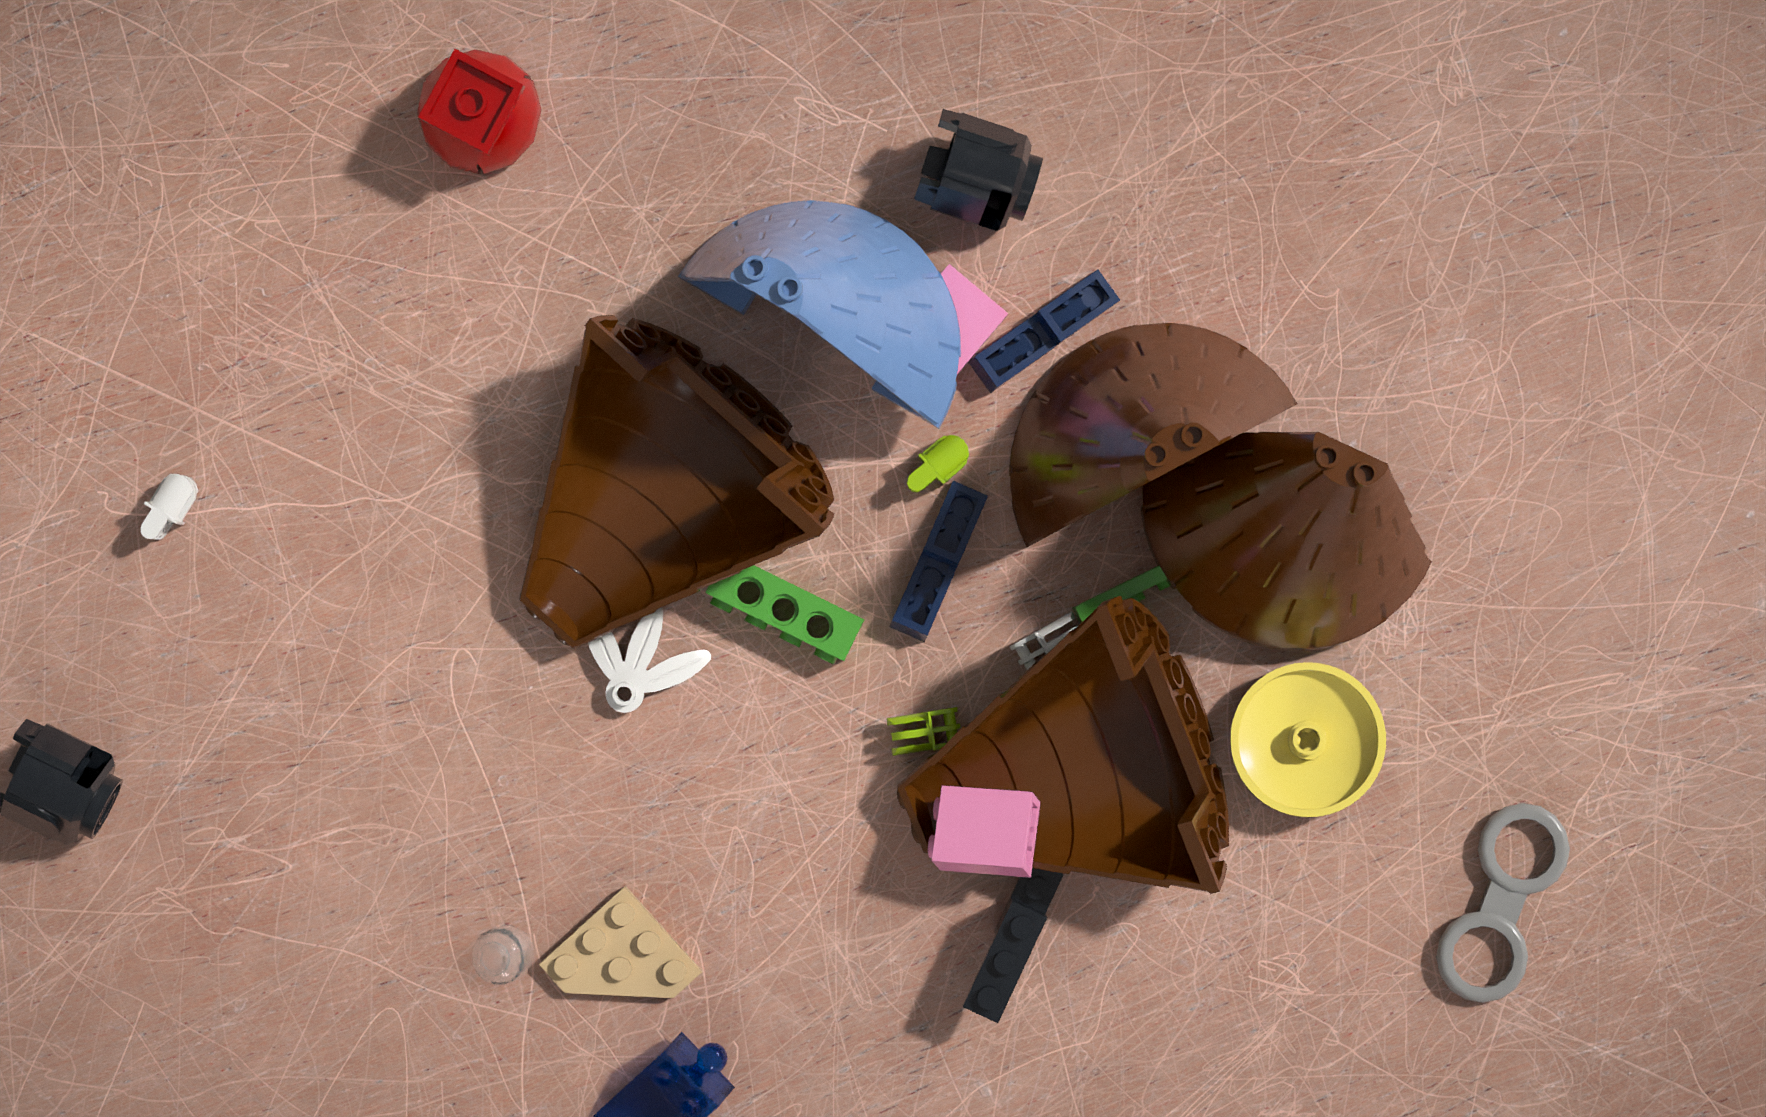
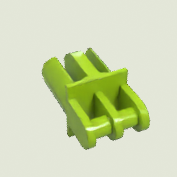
[907,435,969,493]
[886,707,961,756]

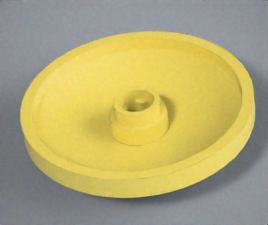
[1230,662,1386,817]

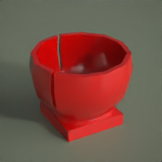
[417,49,542,174]

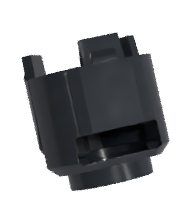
[914,109,1043,231]
[0,719,123,845]

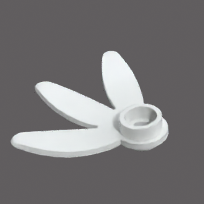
[588,607,711,713]

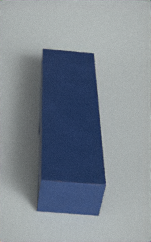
[968,269,1120,393]
[890,481,988,642]

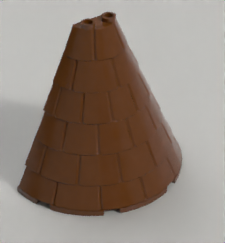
[519,315,834,649]
[1009,323,1298,547]
[1141,432,1432,650]
[897,596,1229,894]

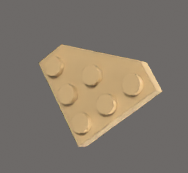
[539,886,702,998]

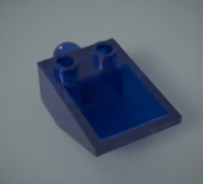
[593,1032,735,1117]

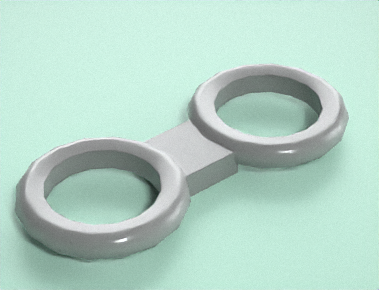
[1436,803,1570,1003]

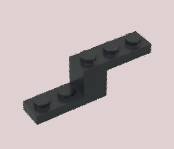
[962,868,1064,1023]

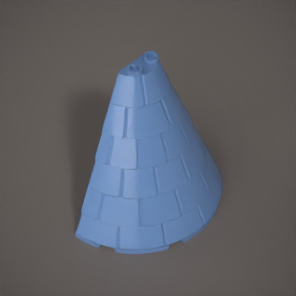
[678,200,961,429]

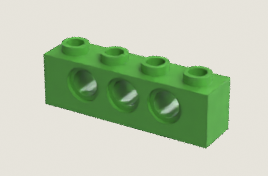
[705,565,864,664]

